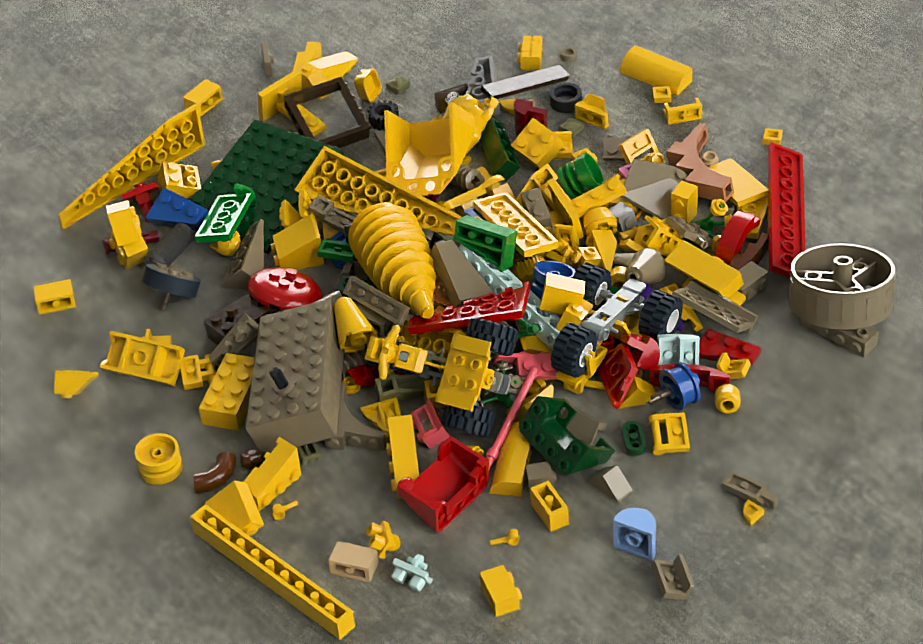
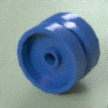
[530,261,576,300]

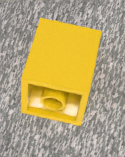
[270,214,324,270]

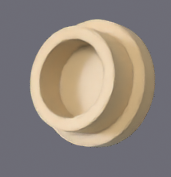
[701,151,719,167]

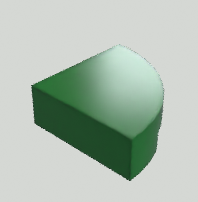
[234,184,256,200]

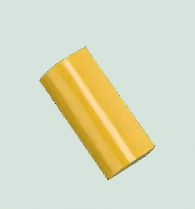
[620,45,692,96]
[664,241,744,297]
[489,422,533,497]

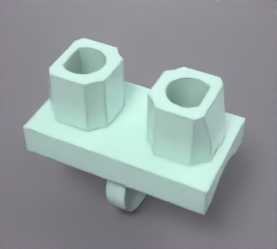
[391,554,433,592]

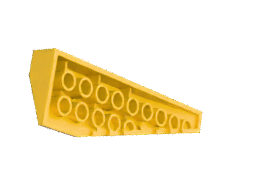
[58,104,205,229]
[295,146,462,236]

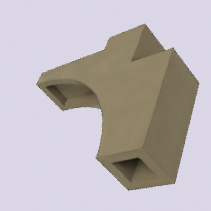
[324,382,387,451]

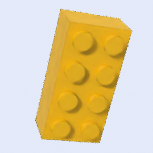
[199,353,255,431]

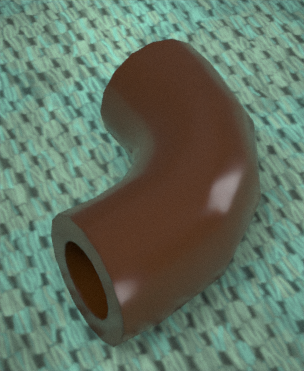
[194,452,236,494]

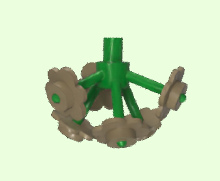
[476,361,523,408]

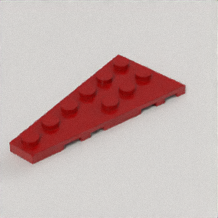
[408,281,530,335]

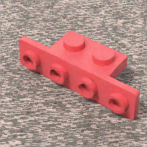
[493,352,557,379]

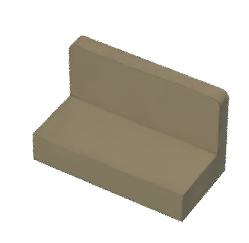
[562,407,608,444]

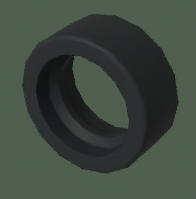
[550,82,582,113]

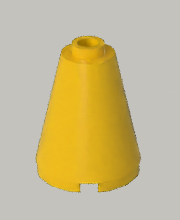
[334,297,377,353]

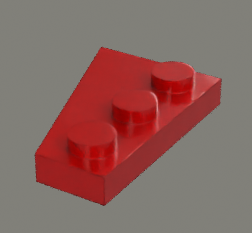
[699,328,761,365]

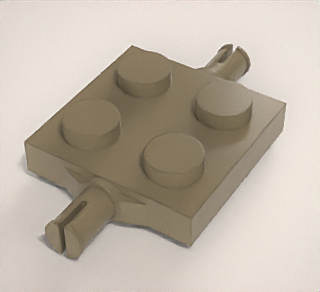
[665,216,714,249]

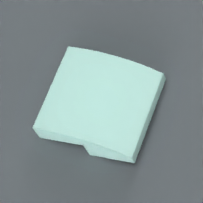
[657,334,700,366]

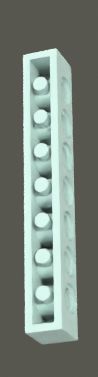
[459,244,561,350]

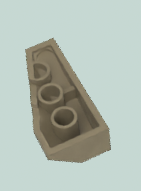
[220,219,264,290]

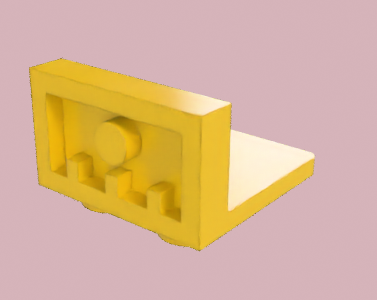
[645,215,685,257]

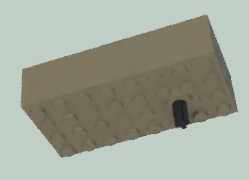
[246,298,344,453]

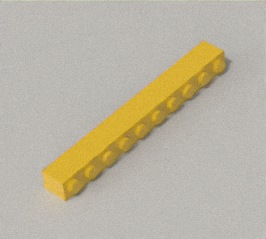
[190,504,355,640]

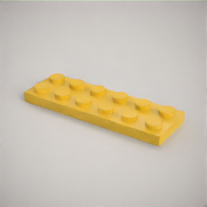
[473,192,558,257]

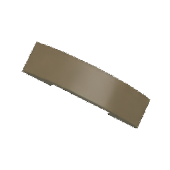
[309,195,355,234]

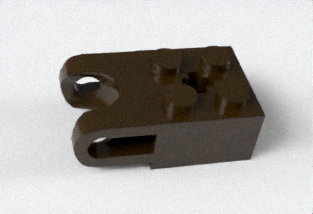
[204,293,279,345]

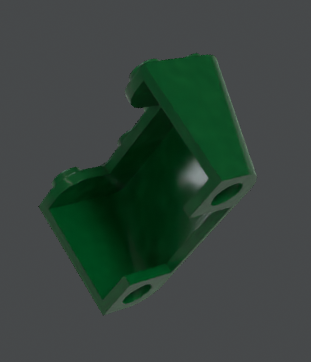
[519,396,615,476]

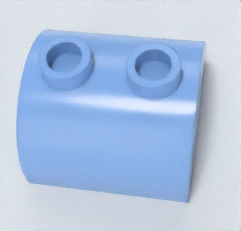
[613,508,656,561]

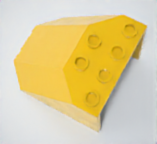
[384,102,475,196]

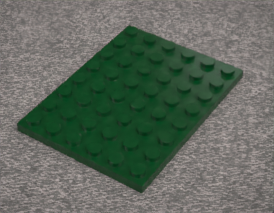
[190,120,344,254]

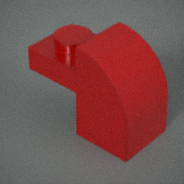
[620,332,660,372]

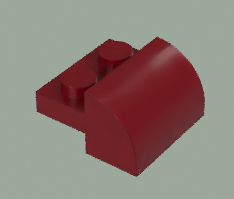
[514,98,547,136]

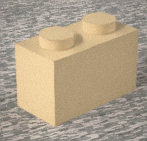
[329,541,379,582]

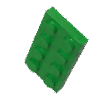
[194,193,253,243]

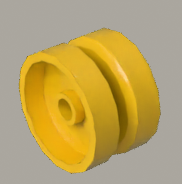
[134,433,183,485]

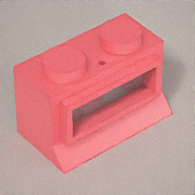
[411,398,450,449]

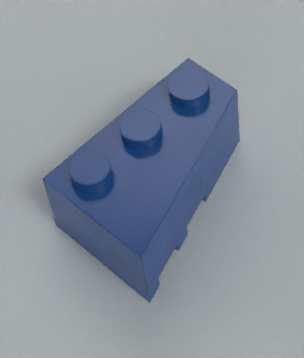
[145,187,209,231]

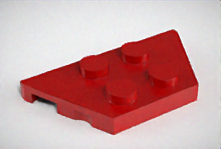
[597,343,638,409]

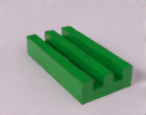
[317,239,356,263]

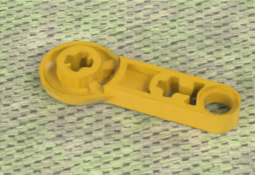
[440,175,505,211]

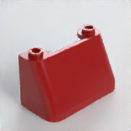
[397,436,489,533]

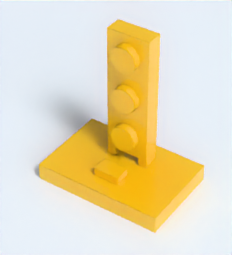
[258,69,326,137]
[547,177,627,239]

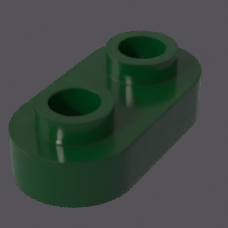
[622,421,646,456]

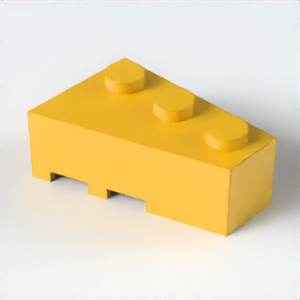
[243,437,302,512]

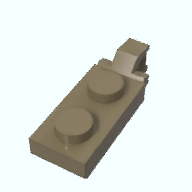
[721,470,778,510]

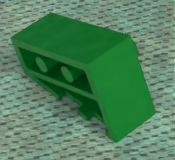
[454,215,517,272]

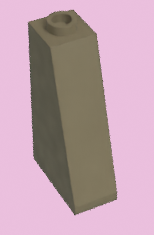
[430,240,493,308]

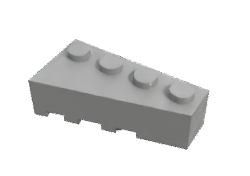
[466,55,501,116]

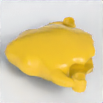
[433,94,498,154]

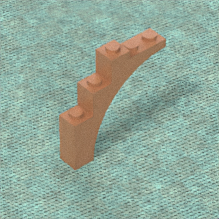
[667,123,734,202]

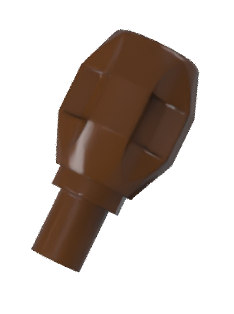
[240,449,266,469]

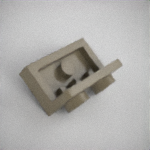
[603,136,639,161]
[651,554,694,600]

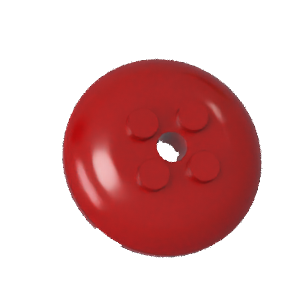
[247,267,322,311]

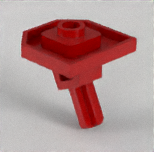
[121,182,161,222]

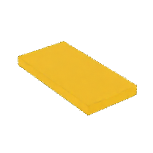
[708,158,769,207]

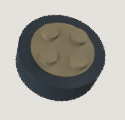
[142,263,201,311]

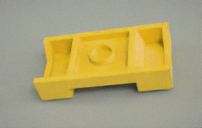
[100,331,185,387]

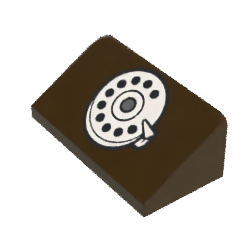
[434,83,468,113]

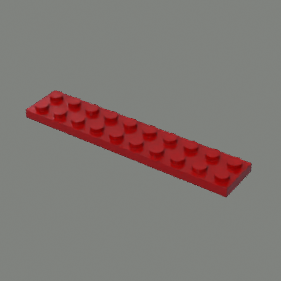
[768,142,806,278]

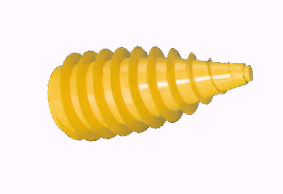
[348,203,436,319]

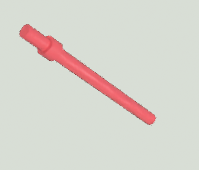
[485,367,538,470]

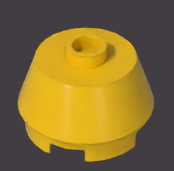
[583,207,618,237]

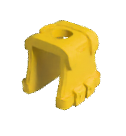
[279,190,322,230]

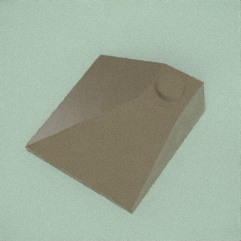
[620,159,688,220]

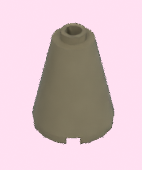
[625,248,667,286]

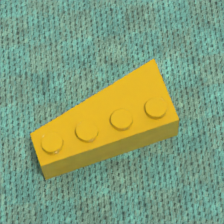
[384,415,419,499]

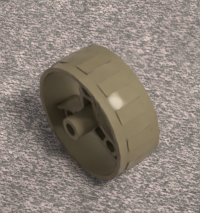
[789,243,896,330]

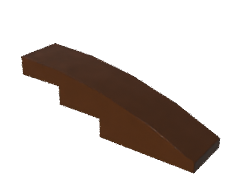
[729,233,769,270]

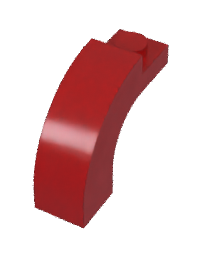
[715,211,761,265]

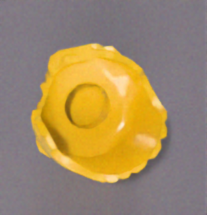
[210,230,241,256]

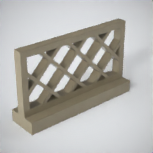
[343,276,419,326]
[672,280,758,333]

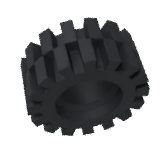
[368,100,399,131]

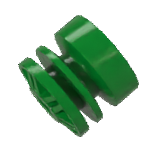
[558,153,604,199]

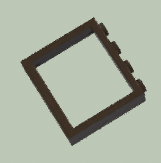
[284,77,371,148]

